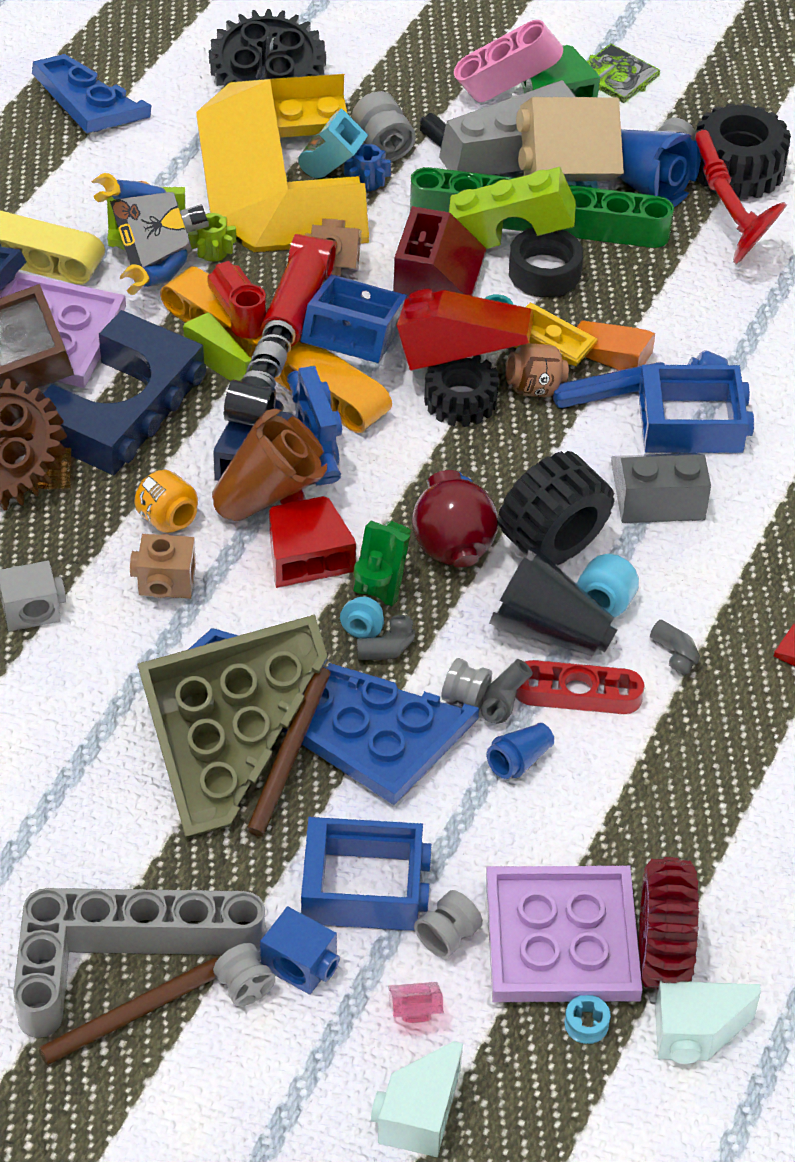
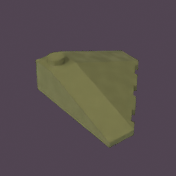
[137,614,328,839]

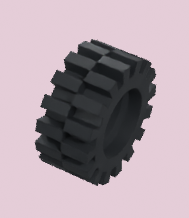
[424,355,499,427]

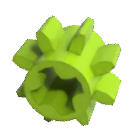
[188,213,237,262]

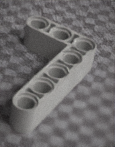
[13,888,266,1038]

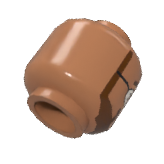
[505,343,569,398]

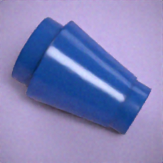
[486,723,555,779]

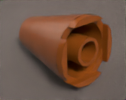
[212,409,327,521]

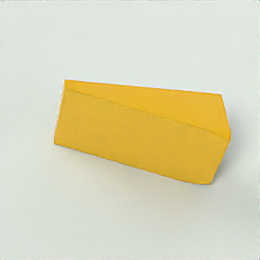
[514,302,598,366]

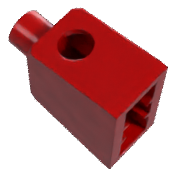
[269,490,356,588]

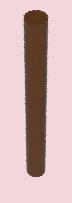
[247,667,331,837]
[38,957,218,1065]

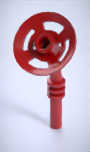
[695,130,788,265]

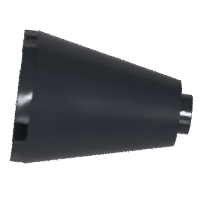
[489,547,618,656]

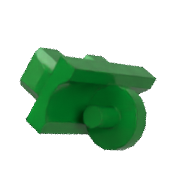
[353,520,411,607]

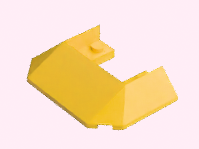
[196,74,369,252]

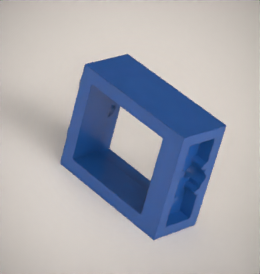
[300,274,407,364]
[638,365,754,453]
[301,817,432,931]

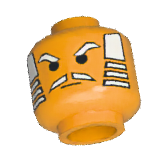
[134,469,198,533]

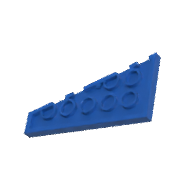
[189,628,480,805]

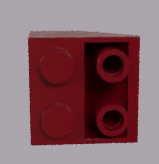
[393,206,486,296]

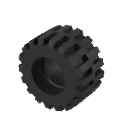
[695,103,791,199]
[498,451,615,565]

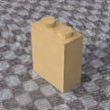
[516,97,624,181]

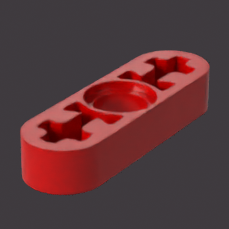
[516,660,645,714]

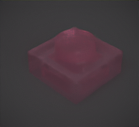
[388,982,444,1023]

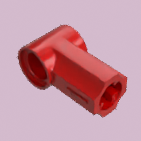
[207,261,267,339]

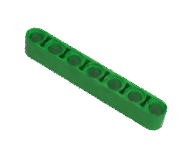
[410,167,674,248]

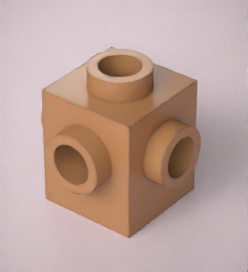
[305,219,362,276]
[130,534,196,599]

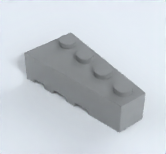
[439,80,575,175]

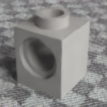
[0,560,66,632]

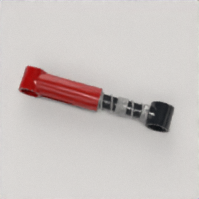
[223,234,337,426]

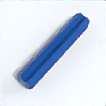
[552,362,665,408]

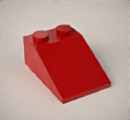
[397,289,534,371]

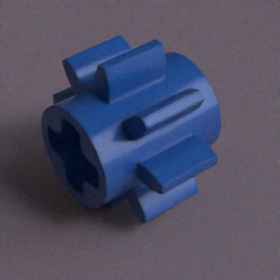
[344,144,391,192]

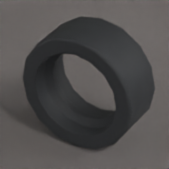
[508,227,583,298]

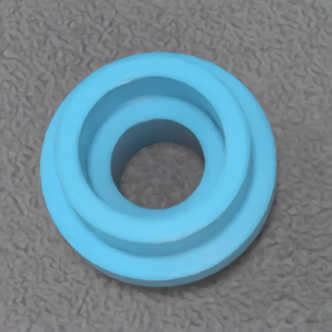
[340,597,384,638]

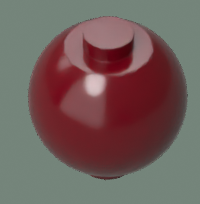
[412,470,498,568]

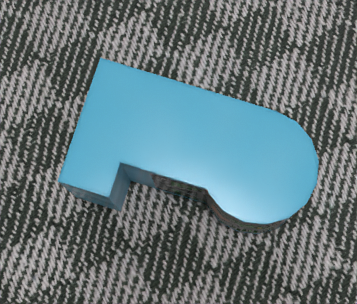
[298,108,368,178]

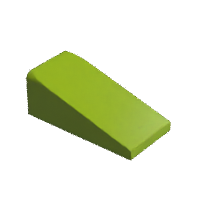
[183,312,252,381]

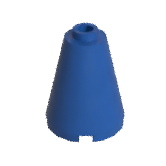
[618,129,701,207]

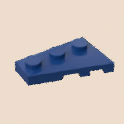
[32,54,152,133]

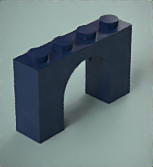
[43,310,206,476]

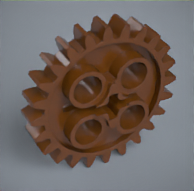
[0,379,67,511]

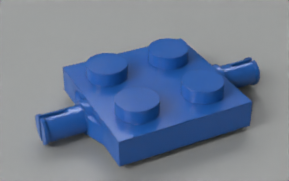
[287,366,342,486]

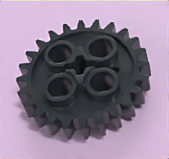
[208,9,326,87]

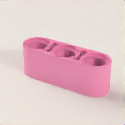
[454,20,563,102]

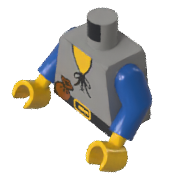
[91,173,209,295]

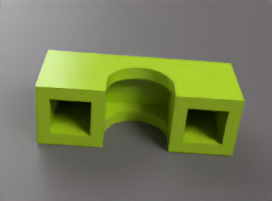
[449,167,576,249]

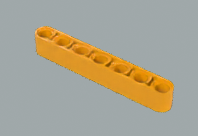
[160,266,392,433]

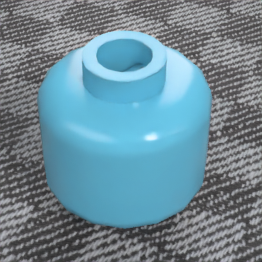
[576,554,639,617]

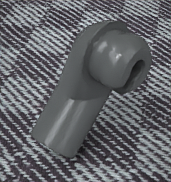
[357,615,416,661]
[650,619,700,675]
[481,659,532,724]

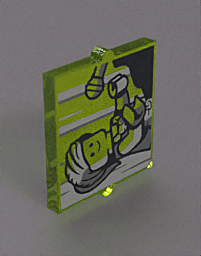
[587,43,660,103]

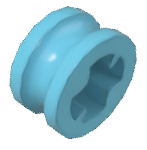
[564,995,610,1044]

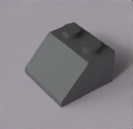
[611,453,711,523]

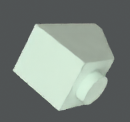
[655,981,761,1064]
[371,1041,463,1158]

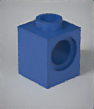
[260,906,340,995]

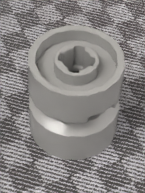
[351,91,416,162]

